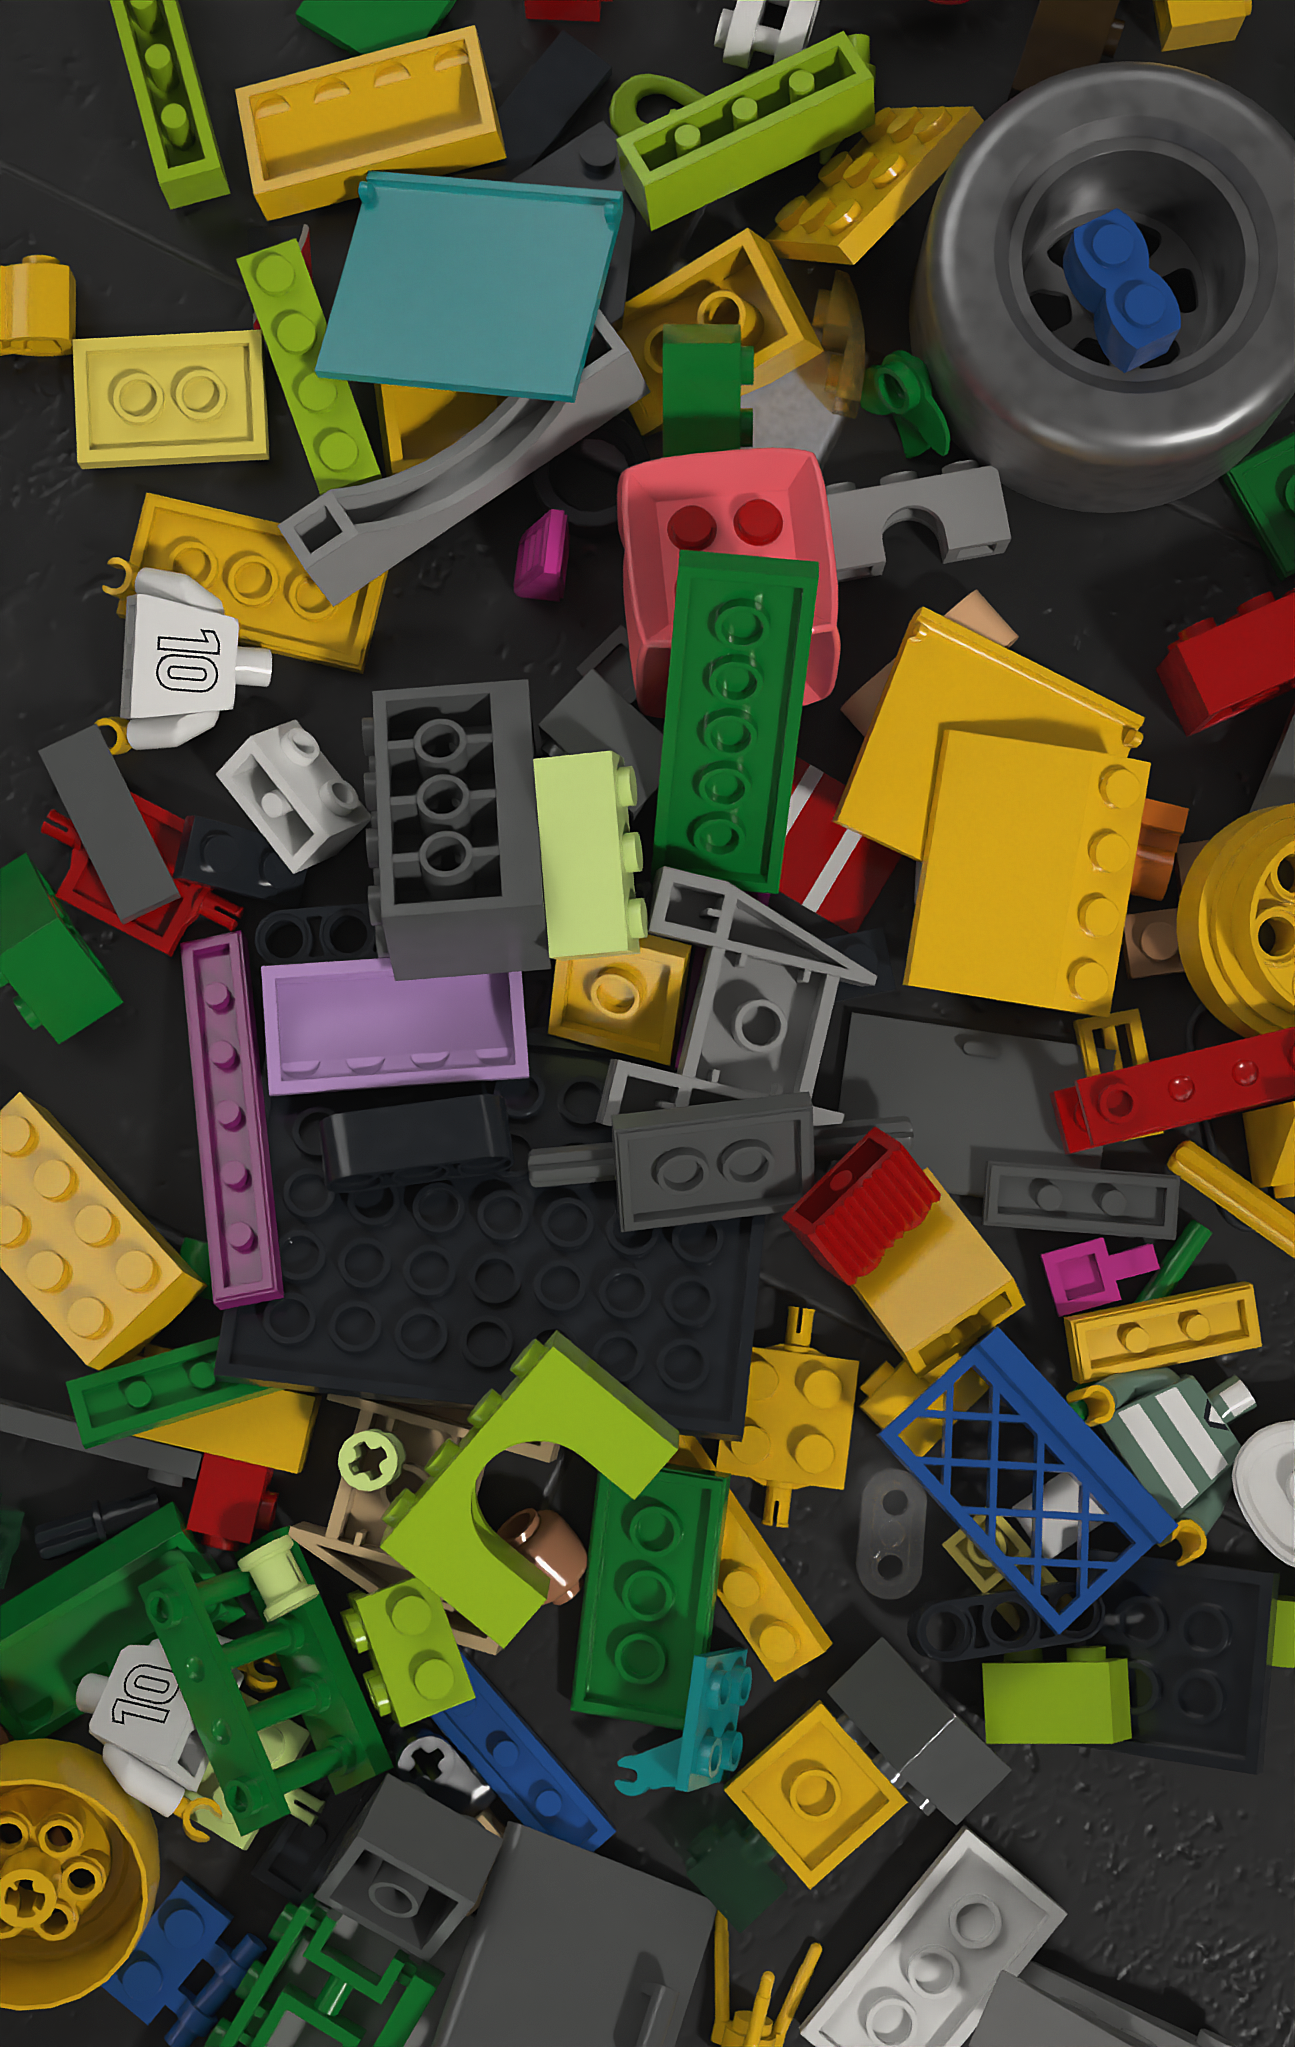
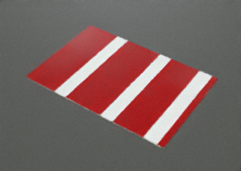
[779,756,902,934]

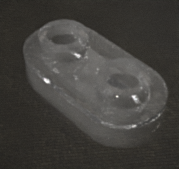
[856,1468,927,1599]

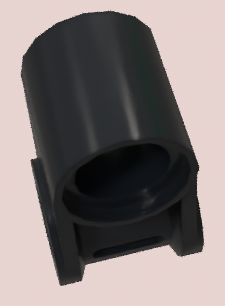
[383,1716,500,1818]

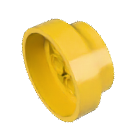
[1177,803,1295,1038]

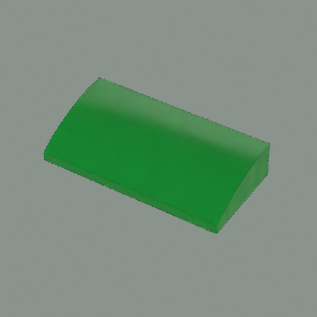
[0,1501,246,1740]

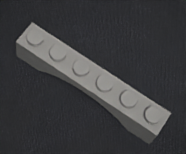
[277,309,650,607]

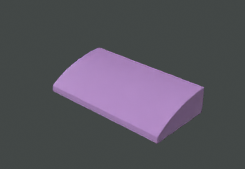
[261,958,529,1096]

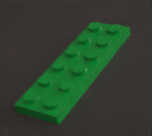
[650,550,819,894]

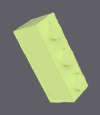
[533,751,648,961]

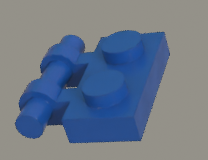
[100,1876,267,2047]

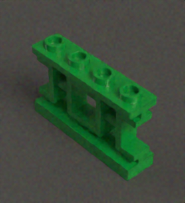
[204,1892,446,2047]

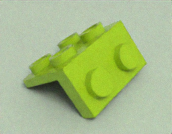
[340,1576,476,1727]

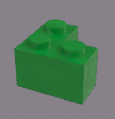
[0,853,123,1044]

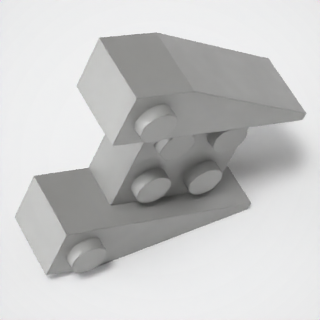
[596,866,877,1126]
[969,1960,1237,2047]

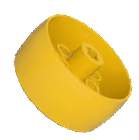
[0,1738,160,2011]

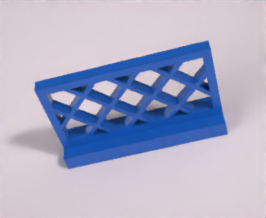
[876,1326,1179,1635]

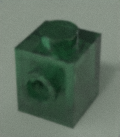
[685,1818,788,1933]

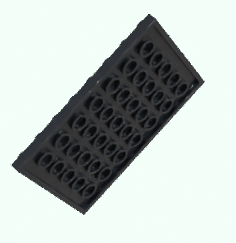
[213,1032,766,1442]

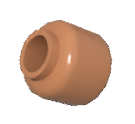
[497,1508,588,1606]

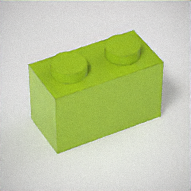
[982,1646,1132,1744]

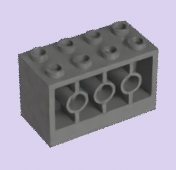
[362,679,551,981]

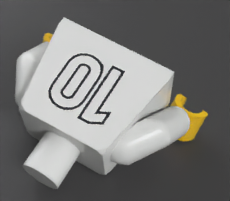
[95,557,272,755]
[76,1634,281,1842]

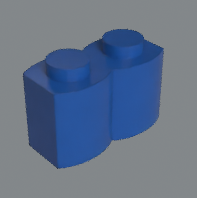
[1063,208,1181,373]

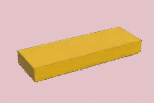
[1063,1281,1262,1384]

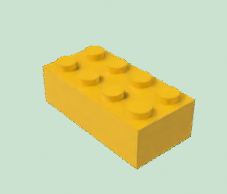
[0,1092,208,1371]

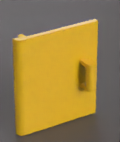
[832,606,1145,863]

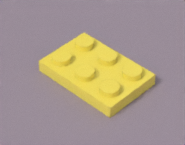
[72,330,269,469]

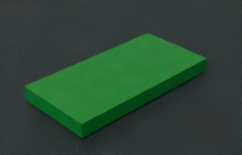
[570,1463,731,1731]

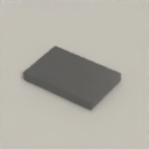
[611,1091,815,1232]

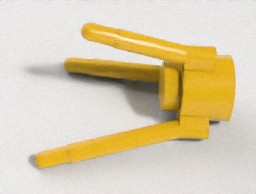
[710,1905,822,2047]

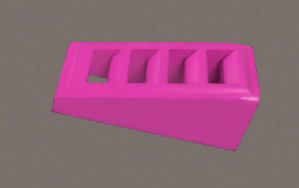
[514,509,570,602]

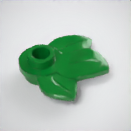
[860,350,950,459]

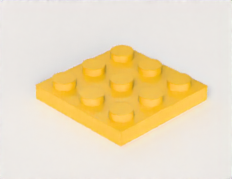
[765,106,984,265]

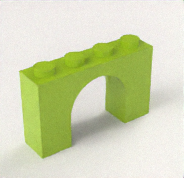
[379,1330,679,1649]

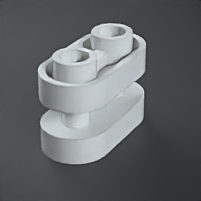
[714,0,820,69]

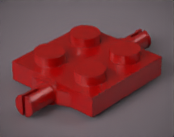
[41,792,245,957]

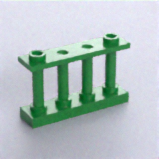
[138,1525,394,1837]

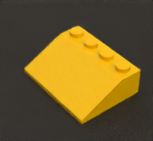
[903,729,1151,1018]

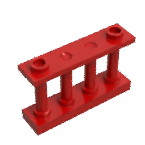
[1049,1026,1295,1155]

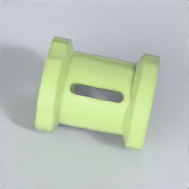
[338,1428,407,1491]
[237,1534,319,1622]

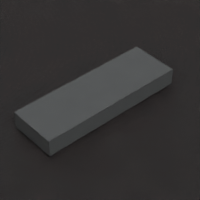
[38,724,181,924]
[981,1161,1180,1240]

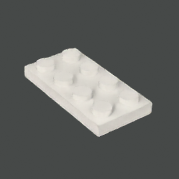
[799,1825,1068,2047]

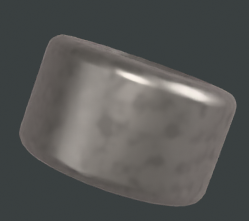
[909,61,1295,513]

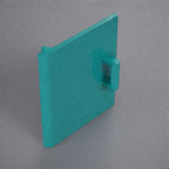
[315,171,623,403]

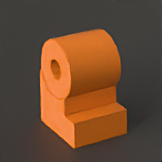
[1130,798,1189,901]

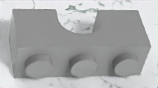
[825,460,1011,583]

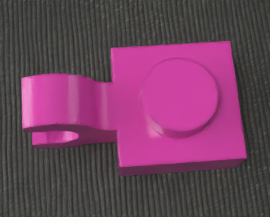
[1040,1237,1160,1317]

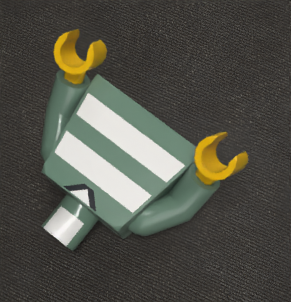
[1066,1366,1257,1566]

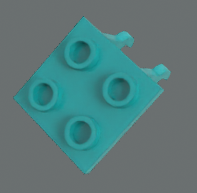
[614,1647,752,1796]

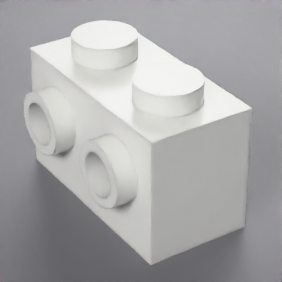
[216,719,371,874]

